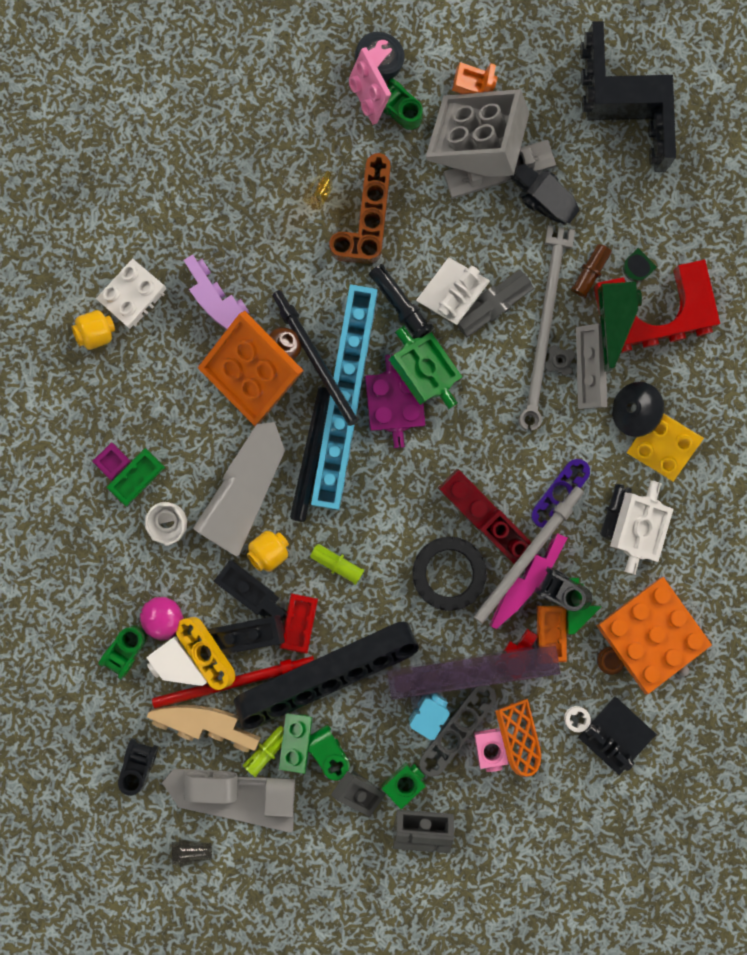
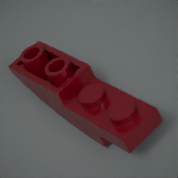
[438,469,531,564]

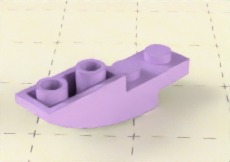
[184,255,249,330]

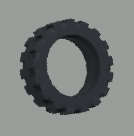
[412,537,487,611]

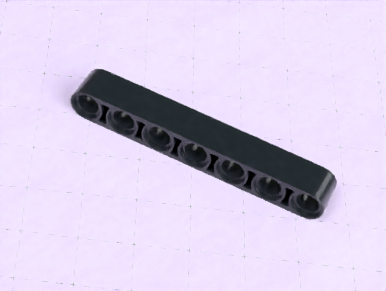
[233,621,419,729]

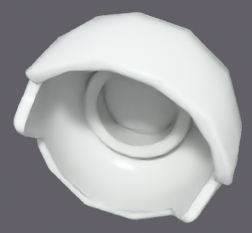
[145,502,187,546]

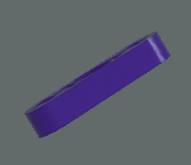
[531,459,590,528]

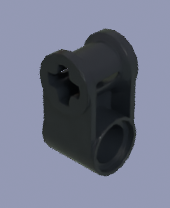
[534,566,592,611]
[118,738,159,796]

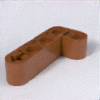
[329,153,391,264]

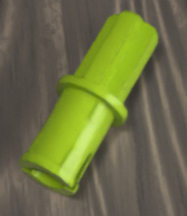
[310,544,364,585]
[242,726,284,777]

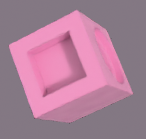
[474,728,509,772]

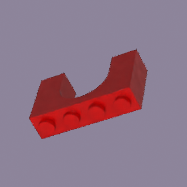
[593,259,720,354]

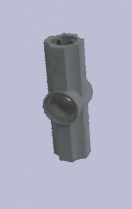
[457,270,534,338]

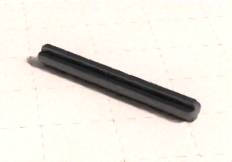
[290,387,330,522]

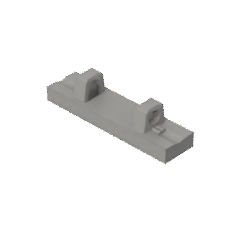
[444,140,556,199]

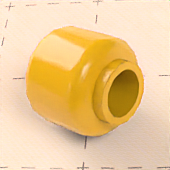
[71,310,115,350]
[247,531,289,572]

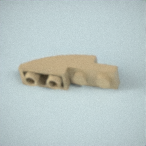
[147,705,261,752]

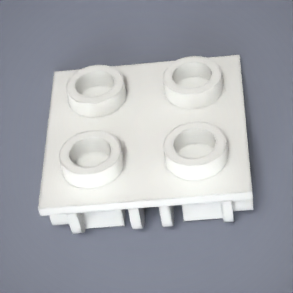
[96,258,167,329]
[416,258,490,325]

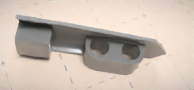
[193,422,285,556]
[162,769,295,833]

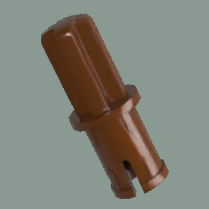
[571,244,612,298]

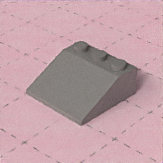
[426,89,529,177]

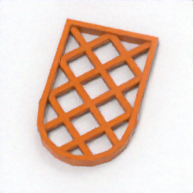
[495,699,541,777]

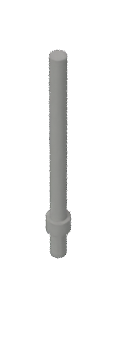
[474,486,584,624]

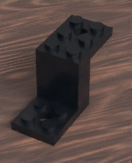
[580,21,676,172]

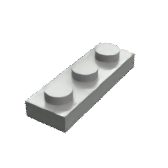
[576,324,607,409]

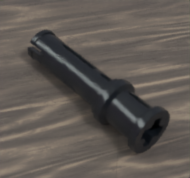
[369,264,434,339]

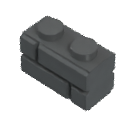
[393,810,454,853]

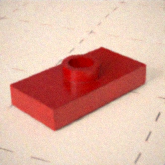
[280,593,318,654]

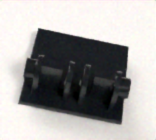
[578,696,657,775]

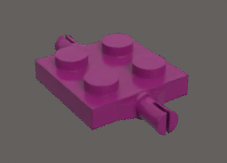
[364,354,425,449]

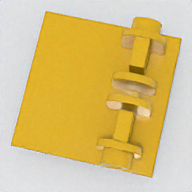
[627,414,704,482]

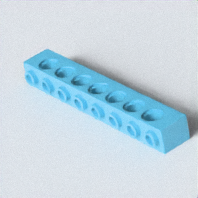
[311,284,378,511]

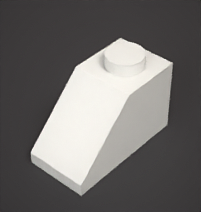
[146,636,207,686]

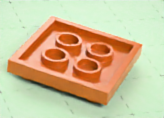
[198,311,304,426]
[596,577,712,694]

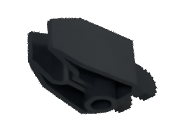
[510,164,580,225]

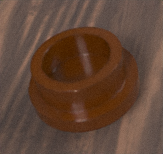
[597,646,624,675]

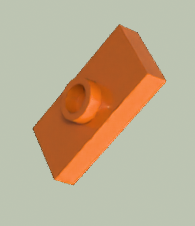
[537,606,567,662]

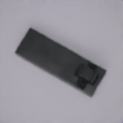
[205,615,285,658]

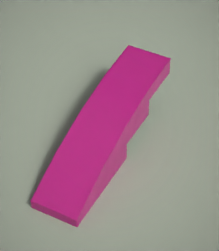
[489,533,568,629]

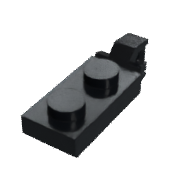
[213,559,287,620]

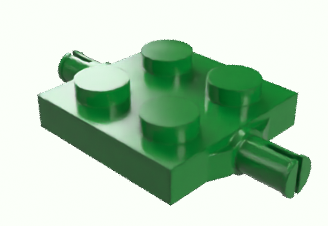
[388,326,462,410]

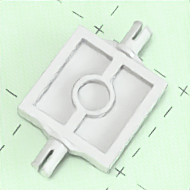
[610,481,673,575]

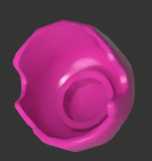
[140,596,184,641]

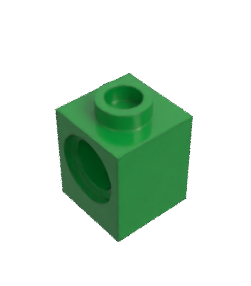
[382,762,426,809]

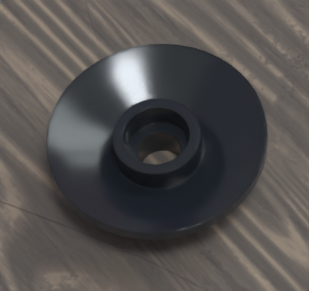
[612,382,664,437]

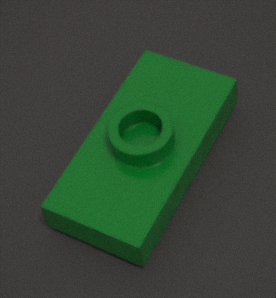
[106,448,166,507]

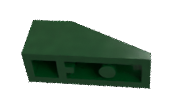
[598,282,642,372]

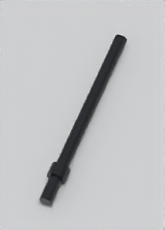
[272,290,358,426]

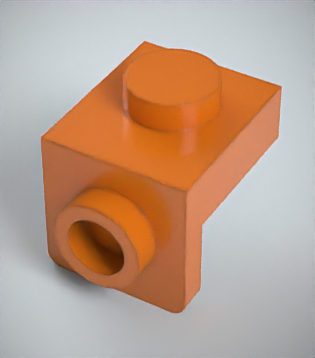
[452,62,497,94]

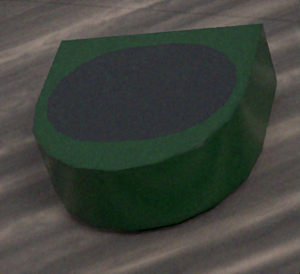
[623,248,657,282]

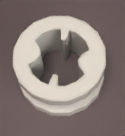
[564,706,591,732]

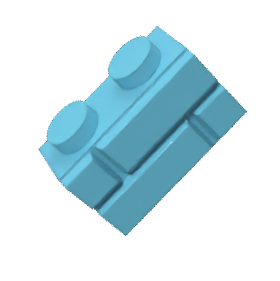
[408,691,450,740]

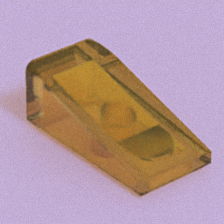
[303,171,333,210]

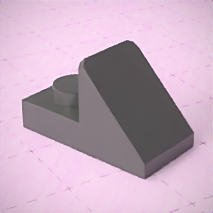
[331,770,386,817]

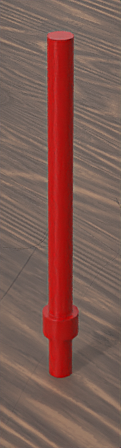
[152,656,315,709]

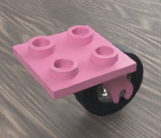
[349,32,405,125]

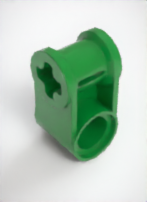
[383,78,423,130]
[98,625,147,680]
[309,724,350,781]

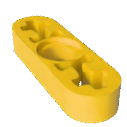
[176,617,235,690]

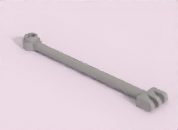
[519,225,575,431]

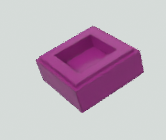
[92,442,131,481]

